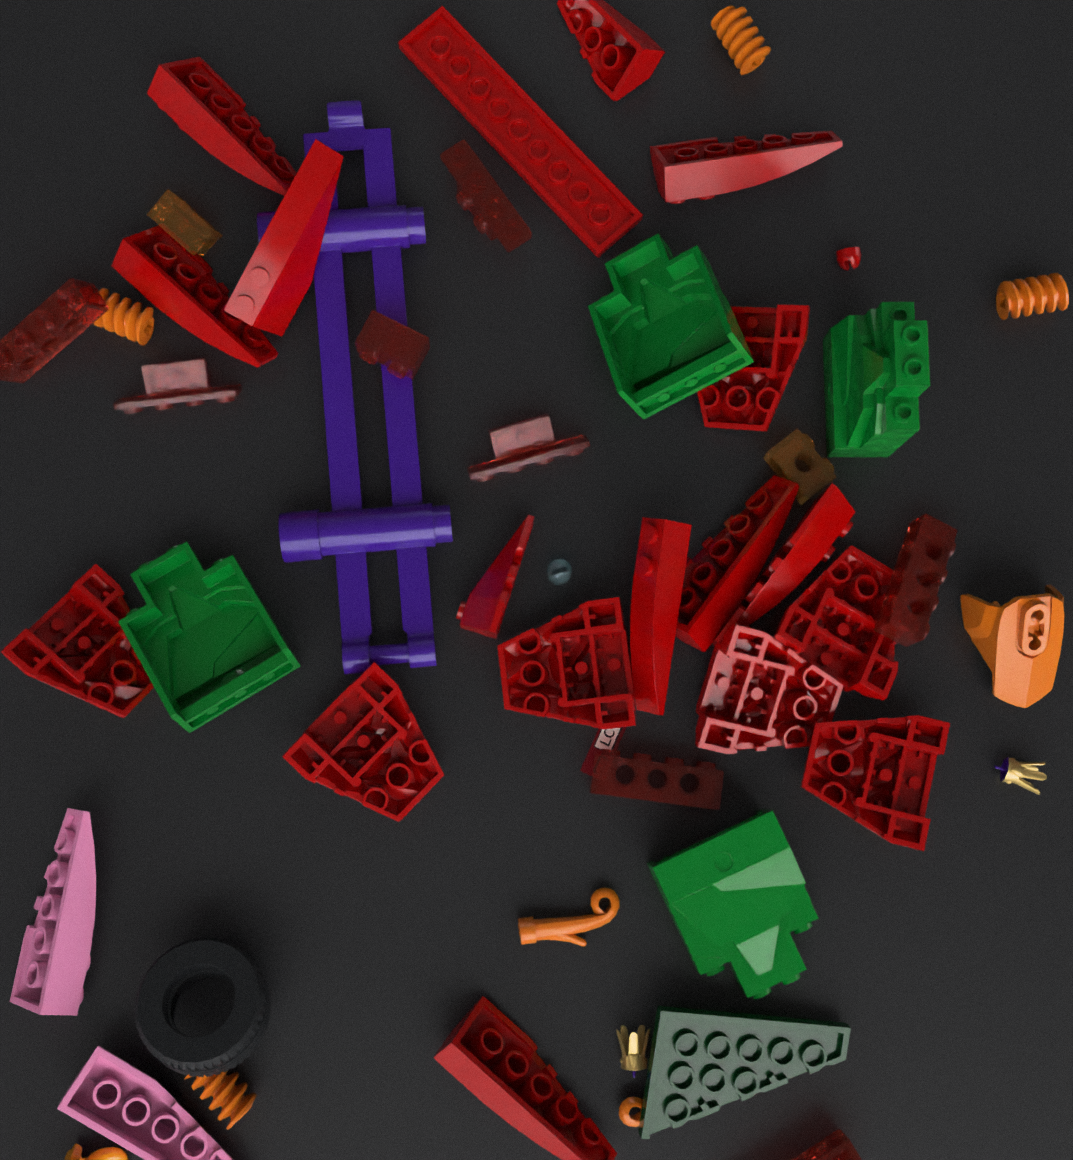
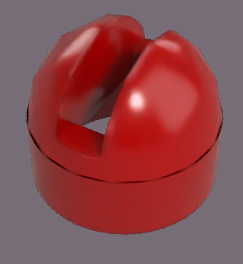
[836,247,861,271]

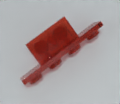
[440,140,532,252]
[113,357,242,414]
[467,413,590,482]

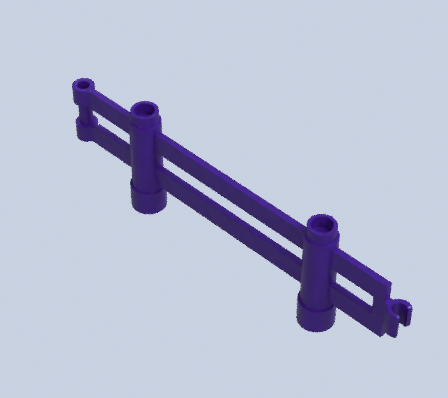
[257,100,453,674]

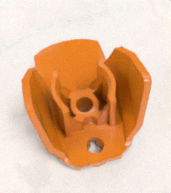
[960,585,1064,708]

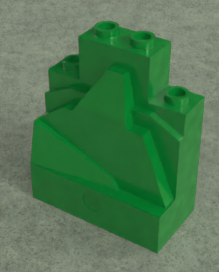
[588,233,754,420]
[823,302,930,457]
[118,542,301,733]
[647,809,819,999]

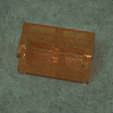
[147,189,223,257]

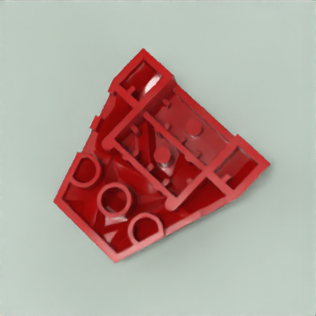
[697,304,810,432]
[774,545,904,700]
[1,564,154,718]
[497,597,636,730]
[695,623,844,754]
[282,662,444,822]
[800,715,950,851]

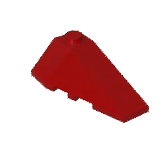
[557,0,665,101]
[456,514,534,639]

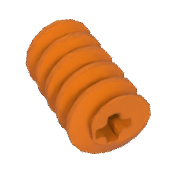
[710,5,771,76]
[996,273,1069,320]
[83,288,154,346]
[184,1071,257,1130]

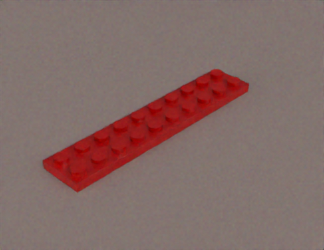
[398,6,643,258]

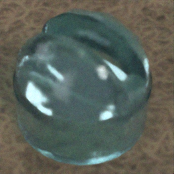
[547,559,572,585]

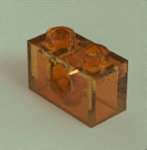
[763,428,837,505]

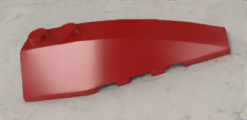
[147,57,297,196]
[650,131,843,204]
[224,139,344,337]
[111,223,279,368]
[675,475,800,653]
[712,483,856,646]
[630,517,692,716]
[433,996,617,1160]

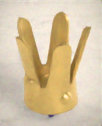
[994,757,1047,795]
[616,1025,650,1078]

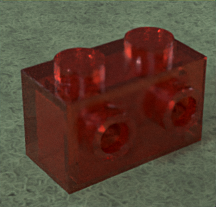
[355,310,430,379]

